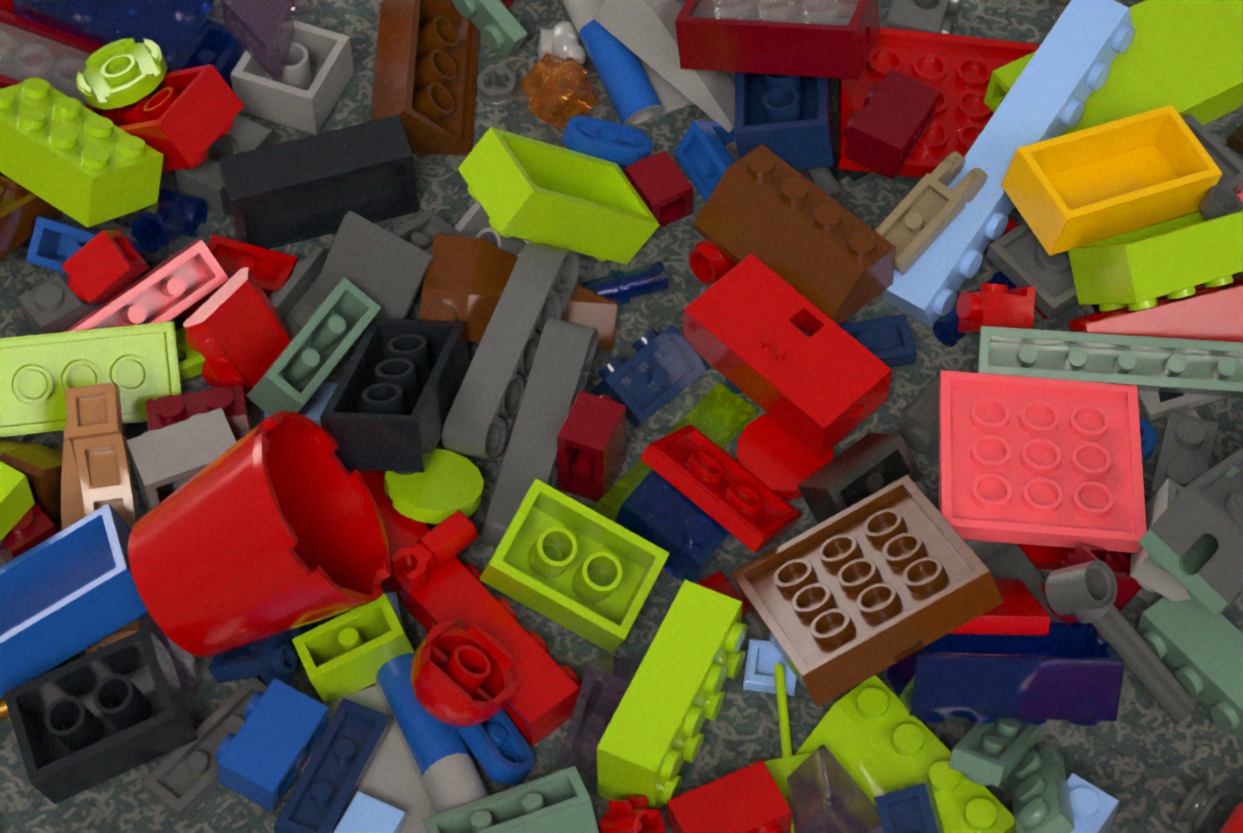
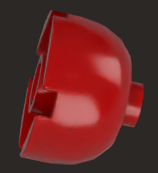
[410,620,518,727]

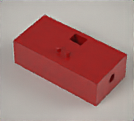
[683,253,892,459]

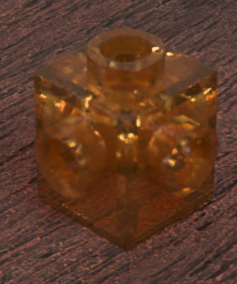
[519,52,598,129]

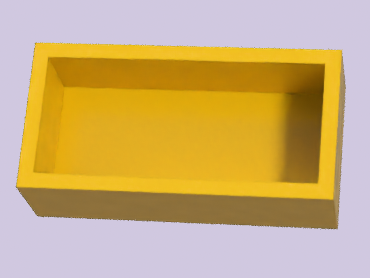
[1001,105,1223,256]

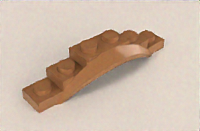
[61,382,145,655]

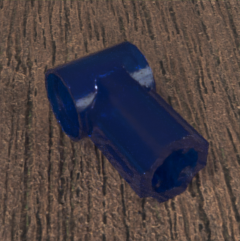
[131,188,208,253]

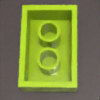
[479,479,670,653]

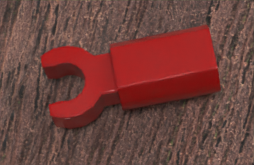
[391,510,478,590]

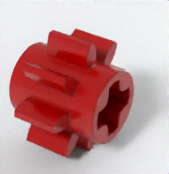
[598,795,664,833]

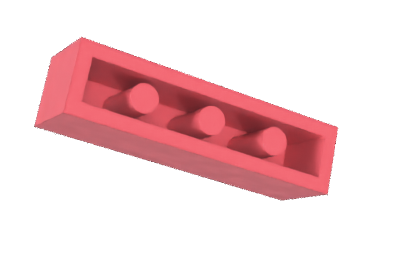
[63,240,229,332]

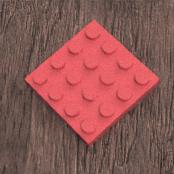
[938,370,1147,553]

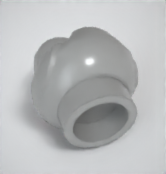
[538,21,589,76]

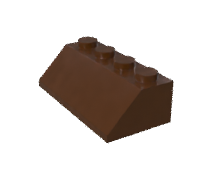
[370,0,480,155]
[693,143,896,325]

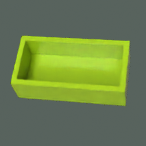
[0,78,164,228]
[458,127,660,264]
[1068,203,1243,311]
[597,580,747,809]

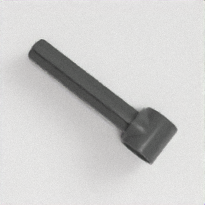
[1045,560,1196,721]

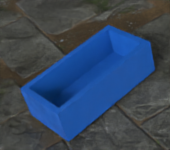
[0,503,148,699]

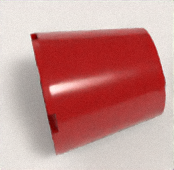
[128,411,391,657]

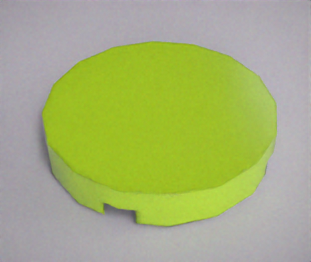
[76,38,167,110]
[383,448,484,525]

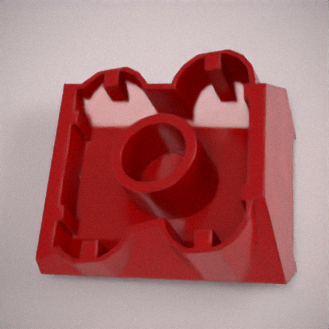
[183,267,293,404]

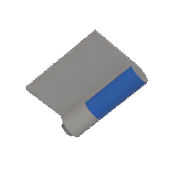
[562,0,735,127]
[300,653,489,833]

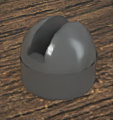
[1199,185,1243,221]

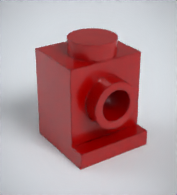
[956,284,1036,334]

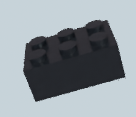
[3,628,198,804]

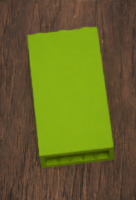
[983,0,1243,135]

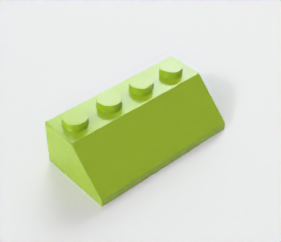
[794,675,1016,833]

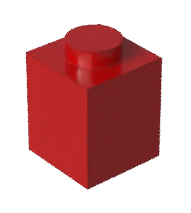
[61,230,149,303]

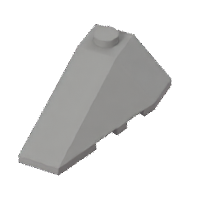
[592,0,735,134]

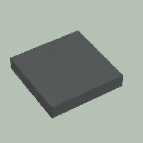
[315,210,434,319]

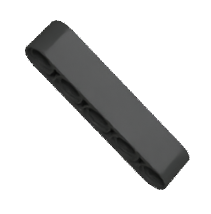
[442,243,580,461]
[482,317,599,547]

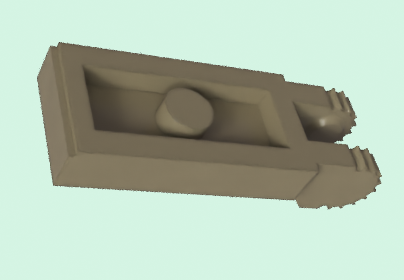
[875,152,988,275]

